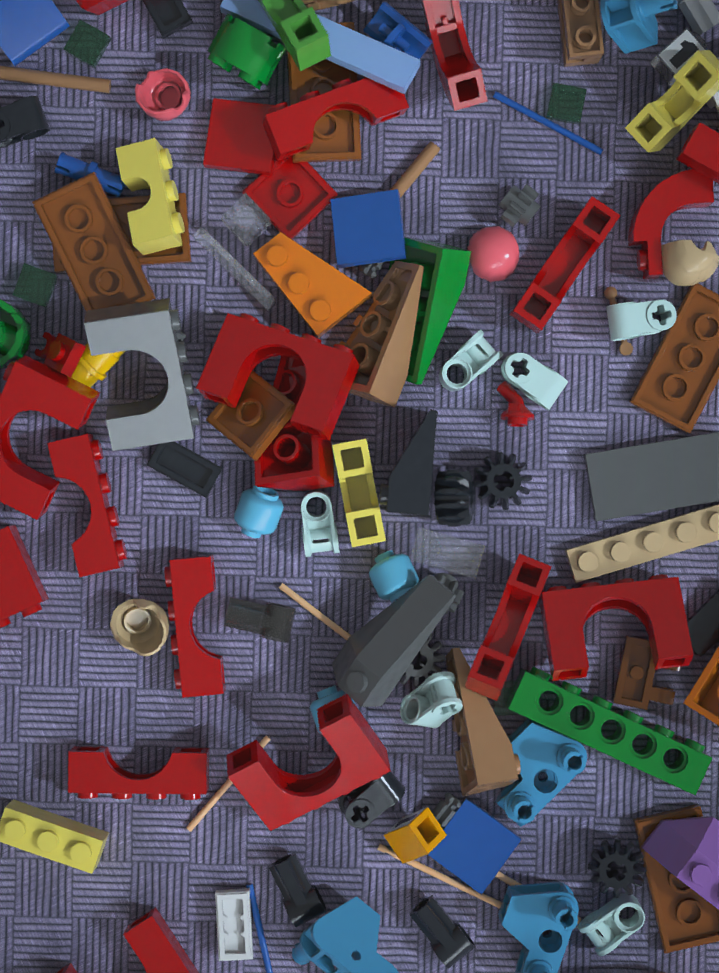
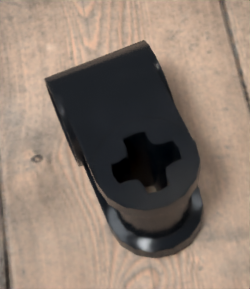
[0,96,50,148]
[338,771,405,829]

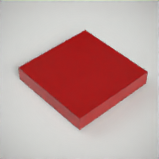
[203,98,275,176]
[242,156,338,240]

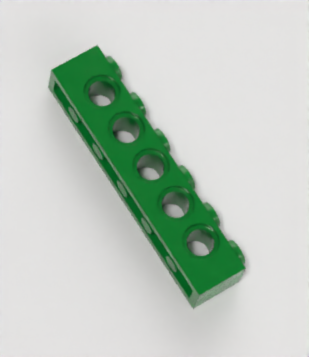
[505,666,712,795]

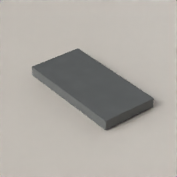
[584,432,719,521]

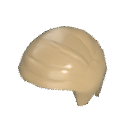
[661,240,719,286]
[110,599,169,656]

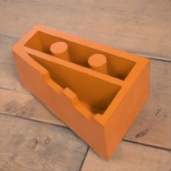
[253,232,372,339]

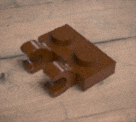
[612,635,681,710]

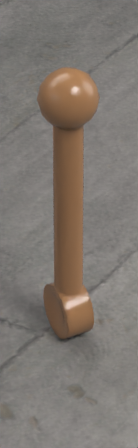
[604,286,633,356]

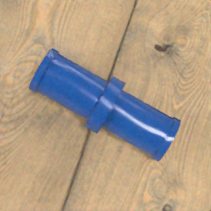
[55,152,125,198]

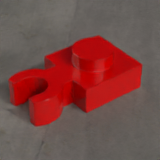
[34,332,86,378]

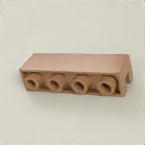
[557,0,604,67]

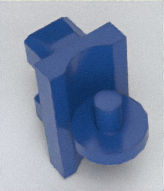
[363,2,433,59]

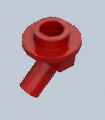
[497,381,534,427]

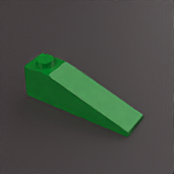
[389,236,471,385]

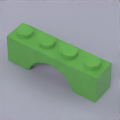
[258,0,331,72]

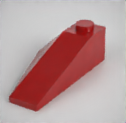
[254,356,334,491]

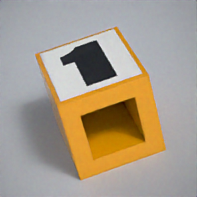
[383,807,447,864]

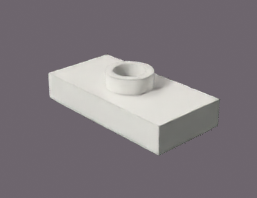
[215,888,253,961]

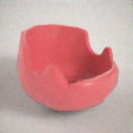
[135,68,191,121]
[467,226,519,282]

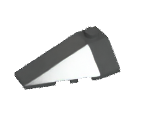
[332,575,457,707]

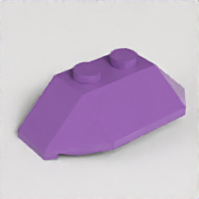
[641,816,719,910]

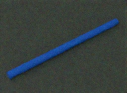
[493,91,603,155]
[246,883,273,973]

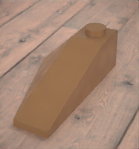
[339,261,424,407]
[445,647,521,796]

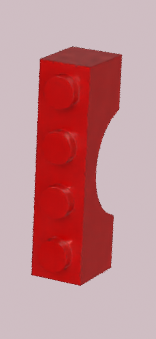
[262,76,409,161]
[509,196,621,333]
[47,433,127,578]
[465,553,552,701]
[164,555,226,698]
[68,746,209,800]

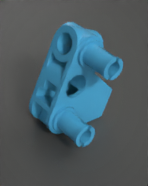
[600,0,678,54]
[495,718,587,827]
[498,882,579,973]
[292,896,398,973]

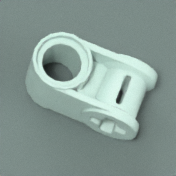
[606,300,677,341]
[439,329,503,391]
[501,353,568,410]
[301,490,340,557]
[400,671,463,728]
[577,893,645,957]

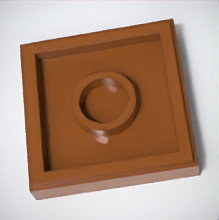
[206,371,296,461]

